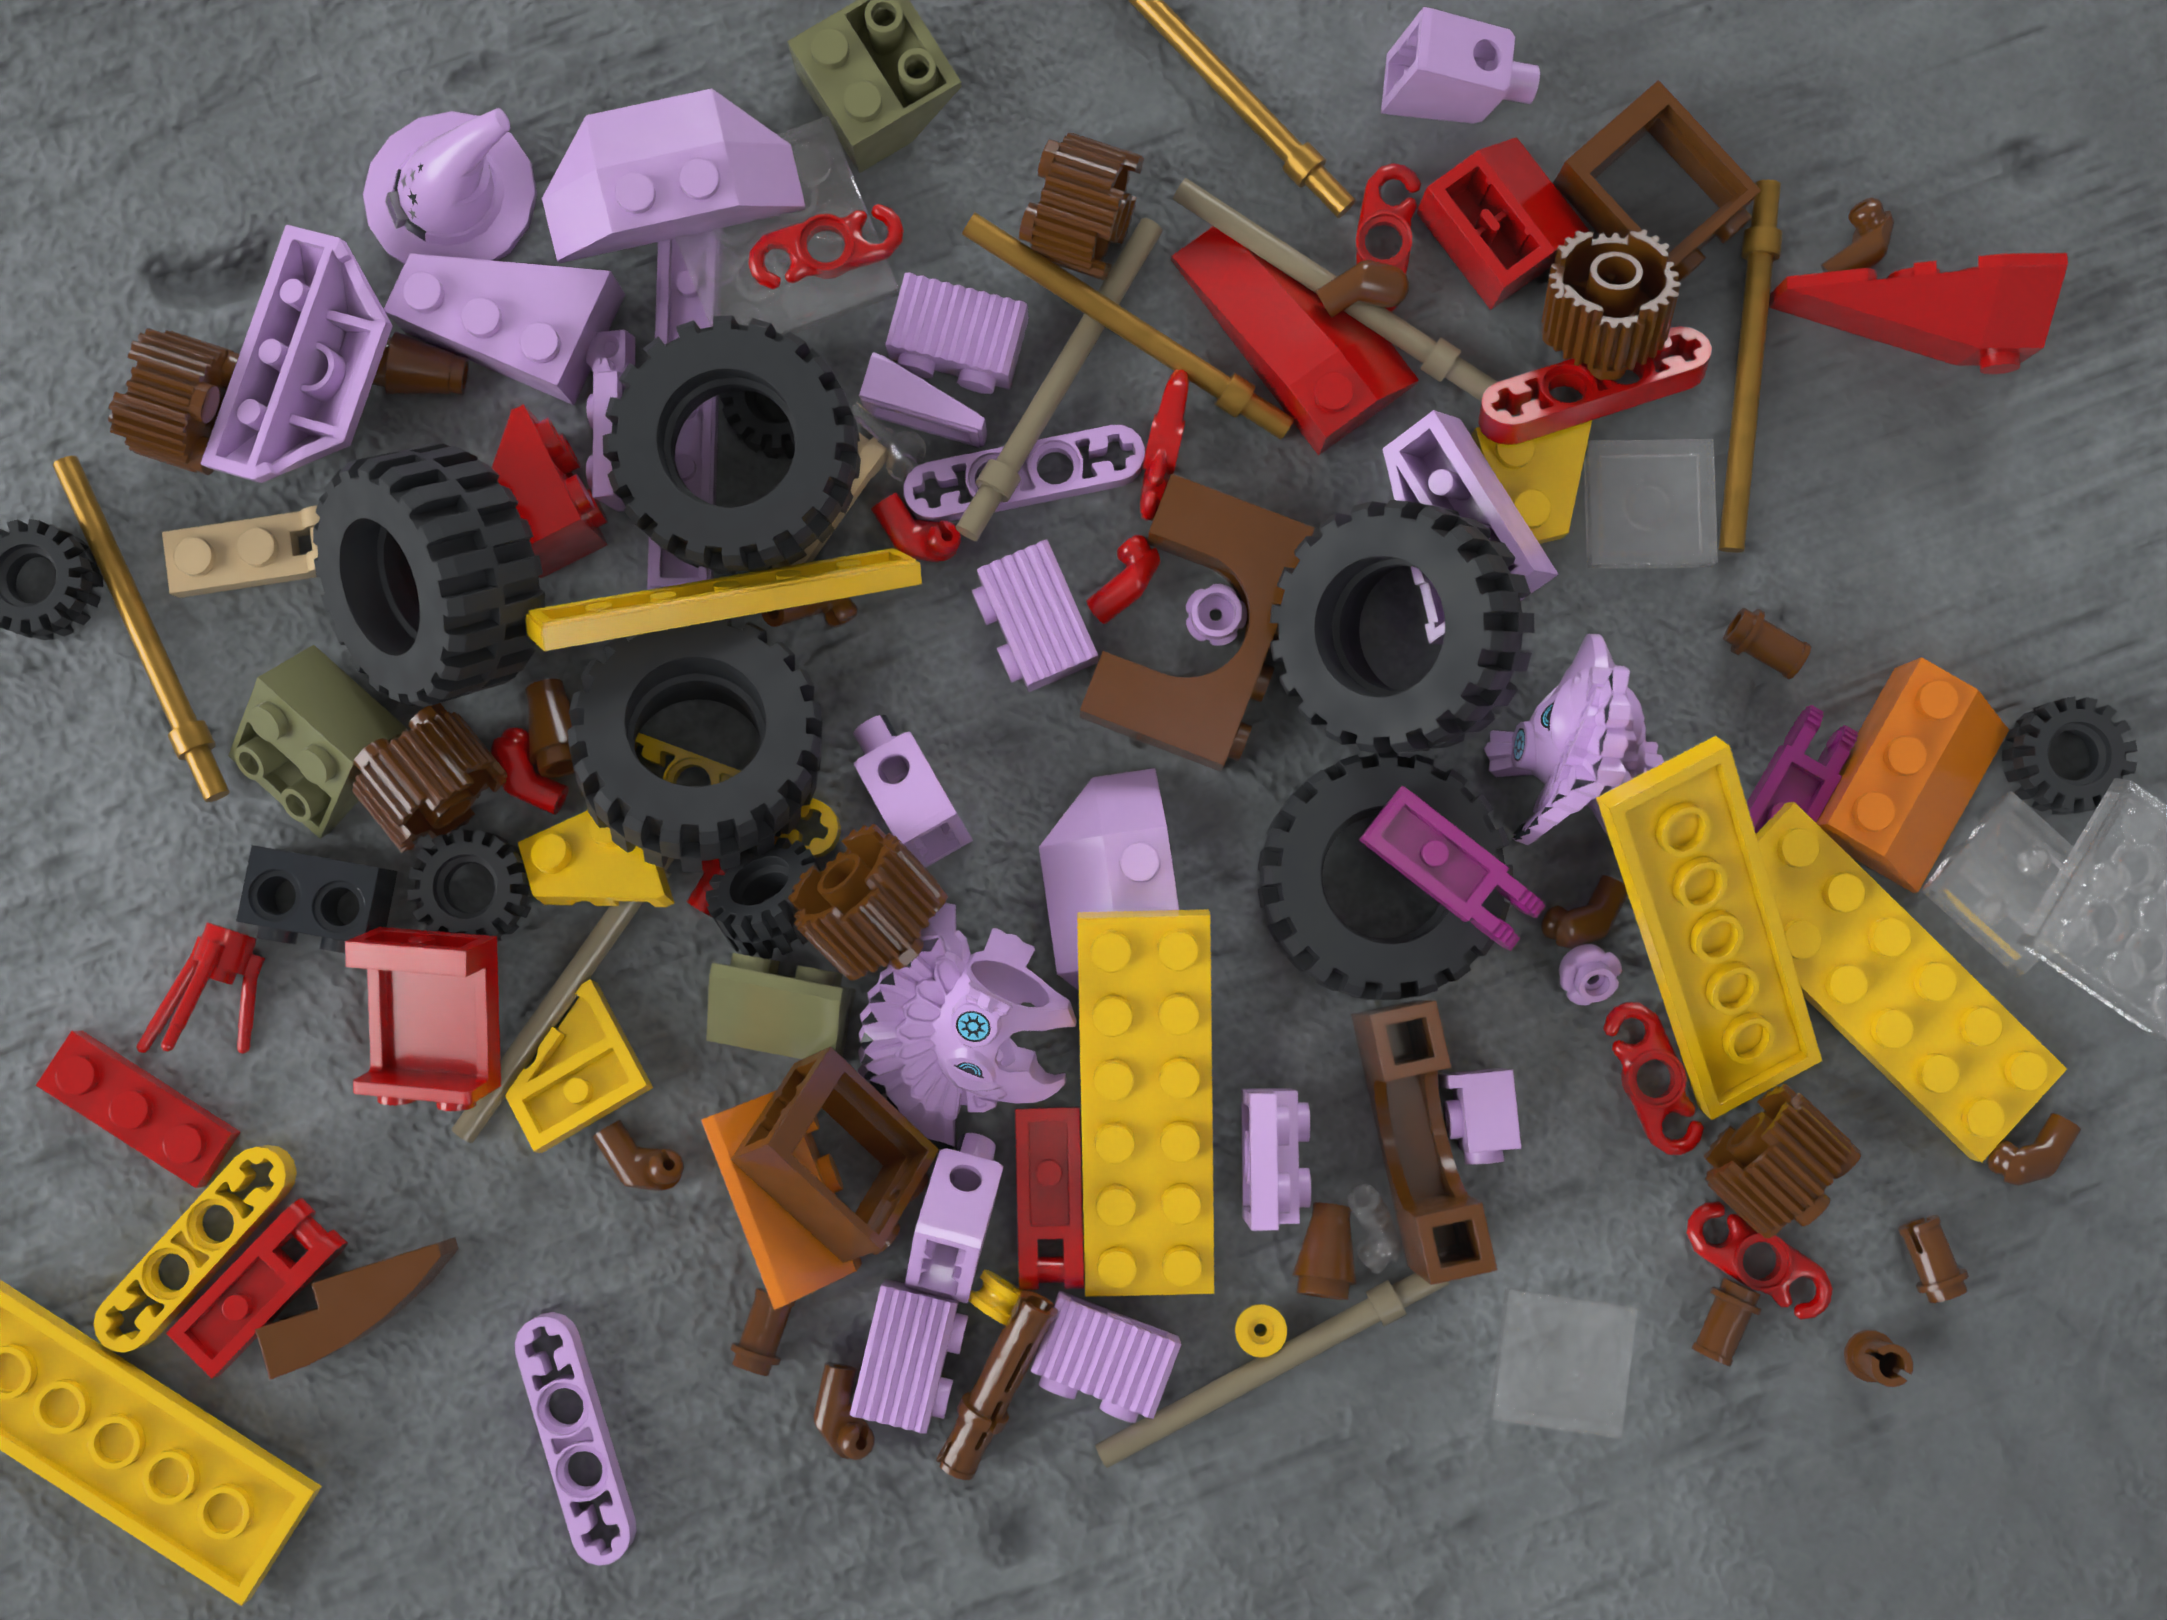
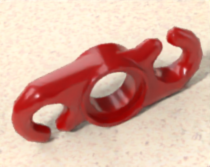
[1355,163,1421,312]
[748,204,904,290]
[1140,370,1189,521]
[1603,1002,1704,1156]
[1686,1201,1833,1320]

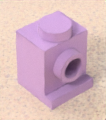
[1438,1068,1521,1165]

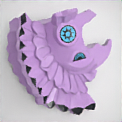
[1484,634,1664,845]
[858,903,1077,1153]

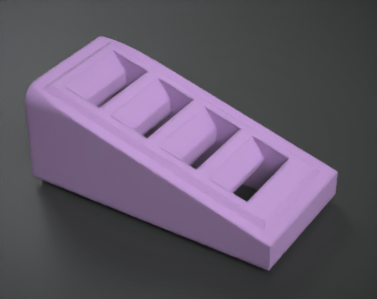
[859,352,987,448]

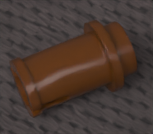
[1723,608,1812,680]
[1898,1215,1969,1303]
[1692,1277,1762,1366]
[730,1288,796,1376]
[1844,1330,1913,1387]

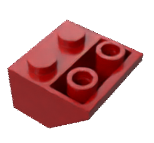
[1416,137,1590,310]
[492,404,608,579]

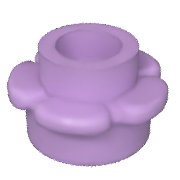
[1186,584,1247,646]
[1559,944,1622,1005]

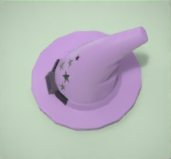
[363,108,537,264]

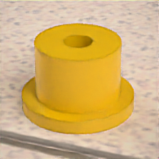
[1235,1304,1287,1357]

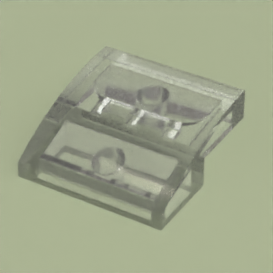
[1921,791,2107,978]

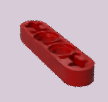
[1478,326,1712,445]

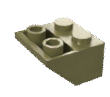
[787,0,962,174]
[228,645,407,839]
[706,953,856,1059]

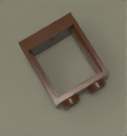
[1553,80,1761,282]
[731,1047,939,1263]

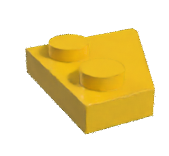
[1472,420,1592,544]
[518,810,675,907]
[505,979,653,1153]

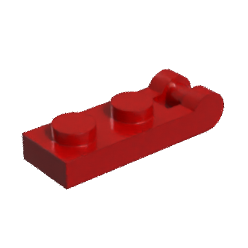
[1015,1106,1084,1290]
[166,1198,348,1379]

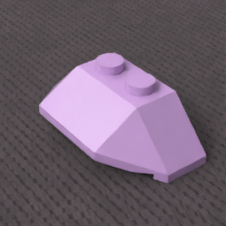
[542,88,806,263]
[201,225,393,483]
[1039,768,1179,990]

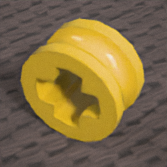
[968,1269,1023,1326]

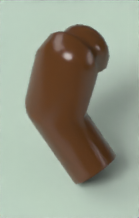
[1821,198,1894,272]
[1315,260,1409,318]
[761,597,858,628]
[1541,875,1628,949]
[1987,1113,2081,1186]
[592,1120,684,1191]
[813,1362,875,1460]

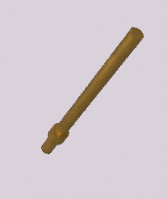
[1128,0,1356,218]
[1719,179,1783,553]
[962,212,1294,440]
[53,456,230,802]

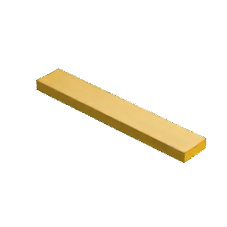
[525,548,922,651]

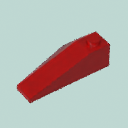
[1171,226,1419,456]
[1769,253,2068,374]

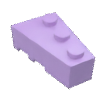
[384,253,625,405]
[1383,410,1559,645]

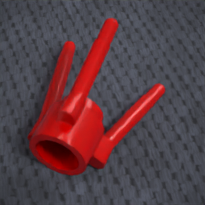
[136,922,265,1054]

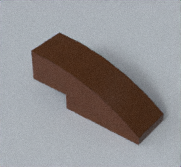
[255,1237,459,1380]

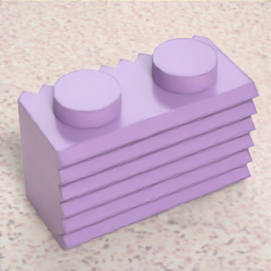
[885,272,1028,394]
[971,539,1098,692]
[850,1279,968,1434]
[1030,1290,1181,1423]

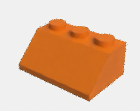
[1816,657,2009,893]
[701,1091,862,1310]

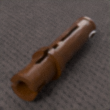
[936,1291,1058,1480]

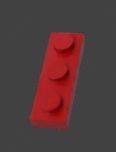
[35,1030,241,1188]

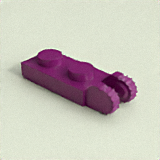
[1747,705,1858,833]
[1359,786,1546,951]

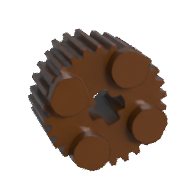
[1019,132,1144,280]
[1541,229,1680,380]
[108,328,240,476]
[352,703,508,853]
[788,824,948,981]
[1703,1083,1861,1238]

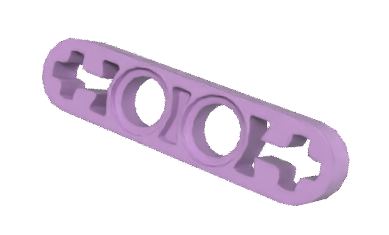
[904,425,1145,522]
[515,1312,637,1566]

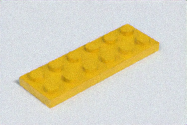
[1596,736,1822,1120]
[1756,802,2067,1162]
[1077,909,1214,1297]
[0,1280,322,1606]

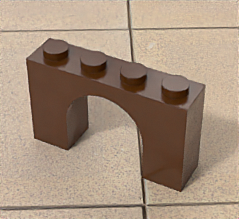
[1080,474,1315,772]
[1351,1001,1498,1285]

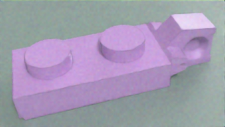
[586,330,635,511]

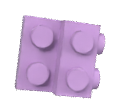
[1241,1088,1311,1231]

